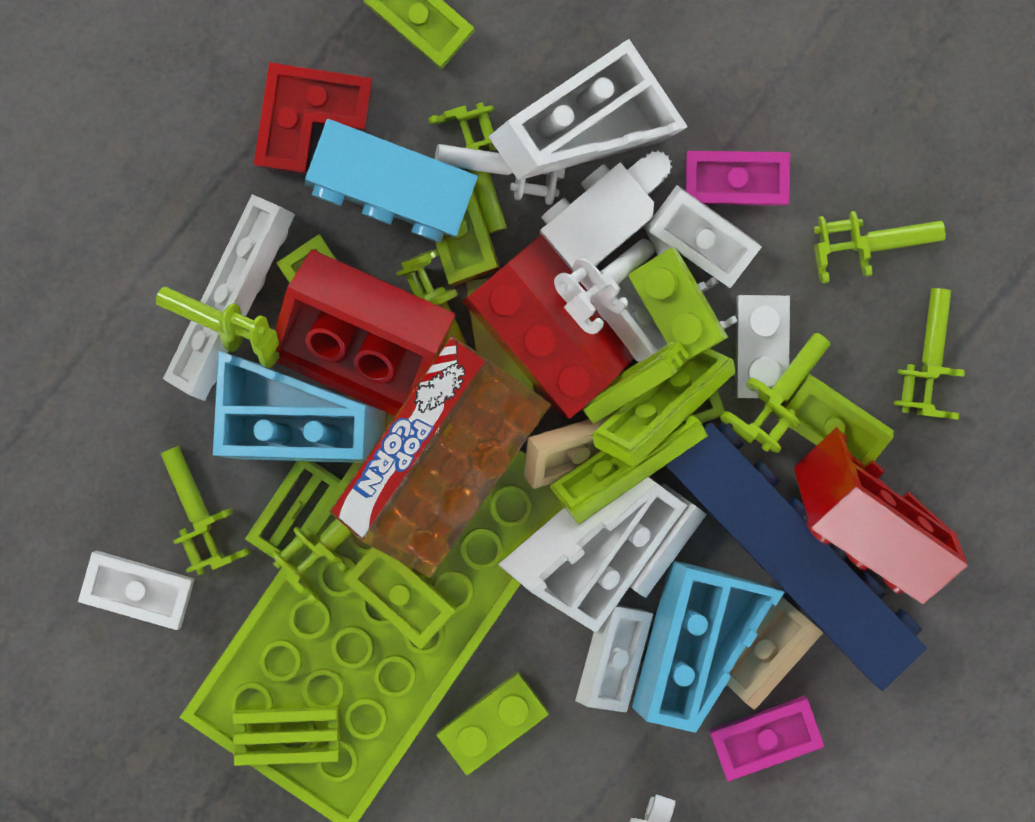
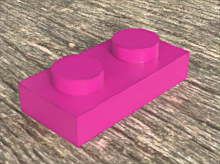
[684,151,790,206]
[709,695,825,782]

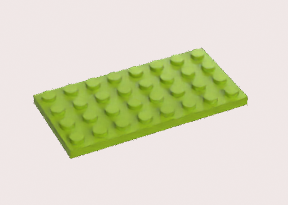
[179,405,564,822]

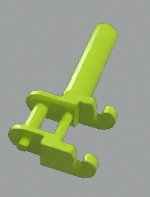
[428,102,507,234]
[813,211,946,283]
[396,249,469,350]
[156,287,279,368]
[894,288,965,420]
[720,333,830,453]
[160,446,251,575]
[271,517,354,605]

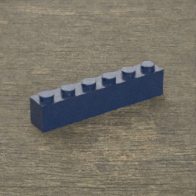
[664,422,927,691]

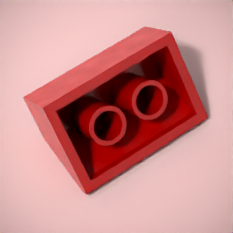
[462,235,634,419]
[275,249,456,417]

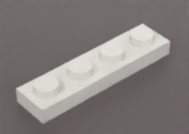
[163,194,295,401]

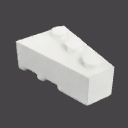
[488,39,688,180]
[498,477,687,633]

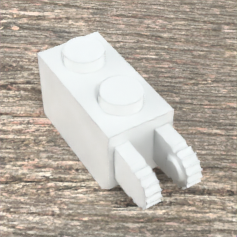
[540,150,672,272]

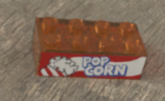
[329,335,551,578]

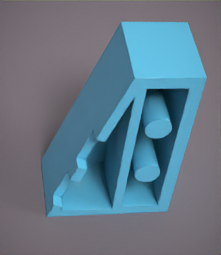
[304,118,478,243]
[213,350,386,463]
[632,560,784,733]

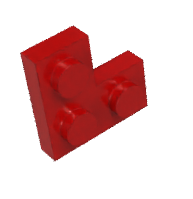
[254,62,373,175]

